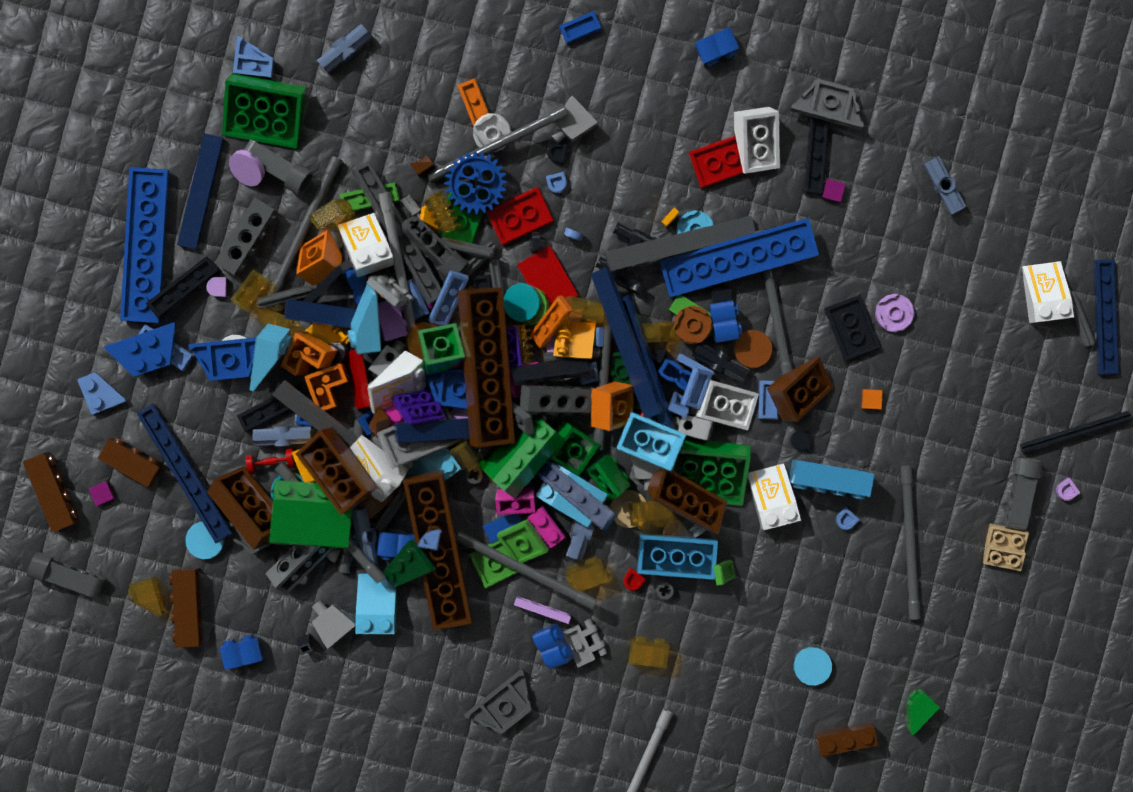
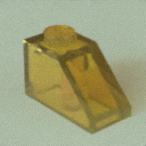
[308,199,355,231]
[255,306,295,334]
[641,322,679,343]
[449,440,480,471]
[128,576,166,616]

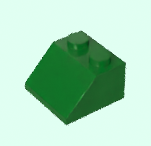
[418,323,465,375]
[550,419,600,476]
[586,454,631,501]

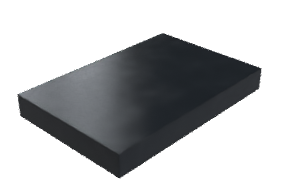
[823,294,881,362]

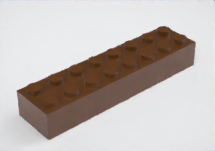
[458,287,515,447]
[403,470,472,630]

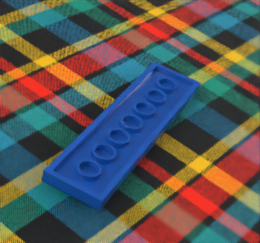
[120,167,169,323]
[659,218,819,297]

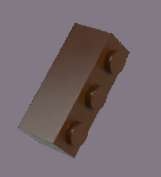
[97,437,163,487]
[814,722,878,757]

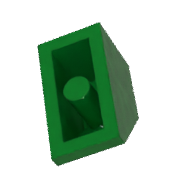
[906,688,940,735]

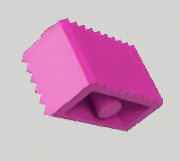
[495,487,537,515]
[528,505,565,548]

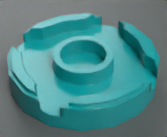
[504,283,542,321]

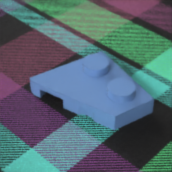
[233,36,274,79]
[77,372,127,415]

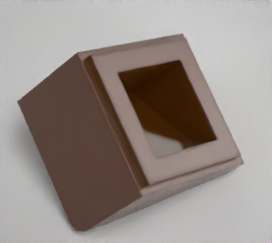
[410,156,435,177]
[369,408,390,438]

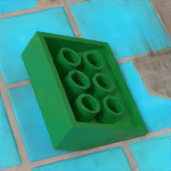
[222,73,307,149]
[478,410,565,498]
[672,438,751,506]
[269,480,352,549]

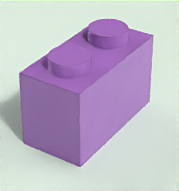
[377,300,408,341]

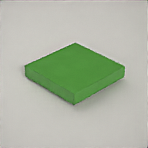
[496,519,549,563]
[469,540,519,589]

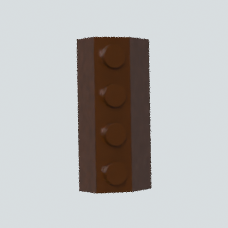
[295,427,378,515]
[207,466,273,550]
[648,468,727,535]

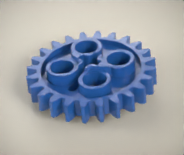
[444,151,507,214]

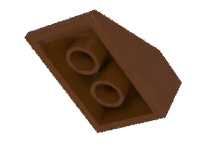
[767,357,834,422]

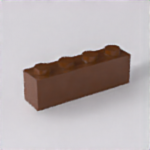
[23,452,79,533]
[169,568,203,648]

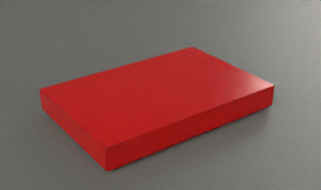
[688,136,744,189]
[486,187,554,246]
[517,246,578,308]
[347,349,371,409]

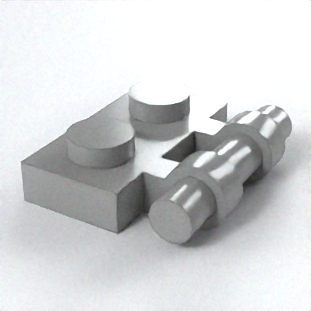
[367,274,414,307]
[563,618,607,667]

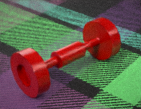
[246,448,296,474]

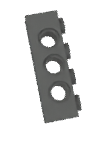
[214,198,278,276]
[520,385,594,416]
[265,545,334,595]

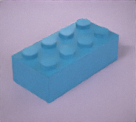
[789,459,874,499]
[637,533,718,580]

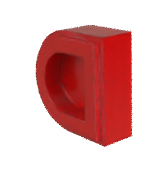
[623,567,646,591]

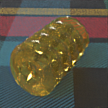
[424,190,462,234]
[507,325,534,364]

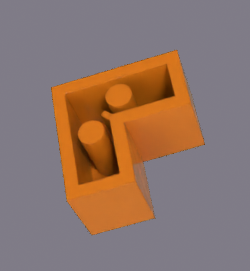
[281,331,337,376]
[304,363,350,411]

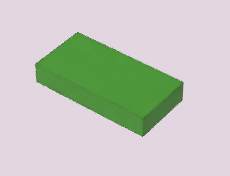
[713,559,735,585]

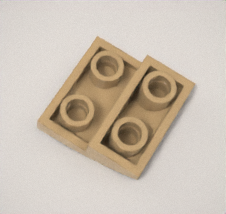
[983,524,1029,571]

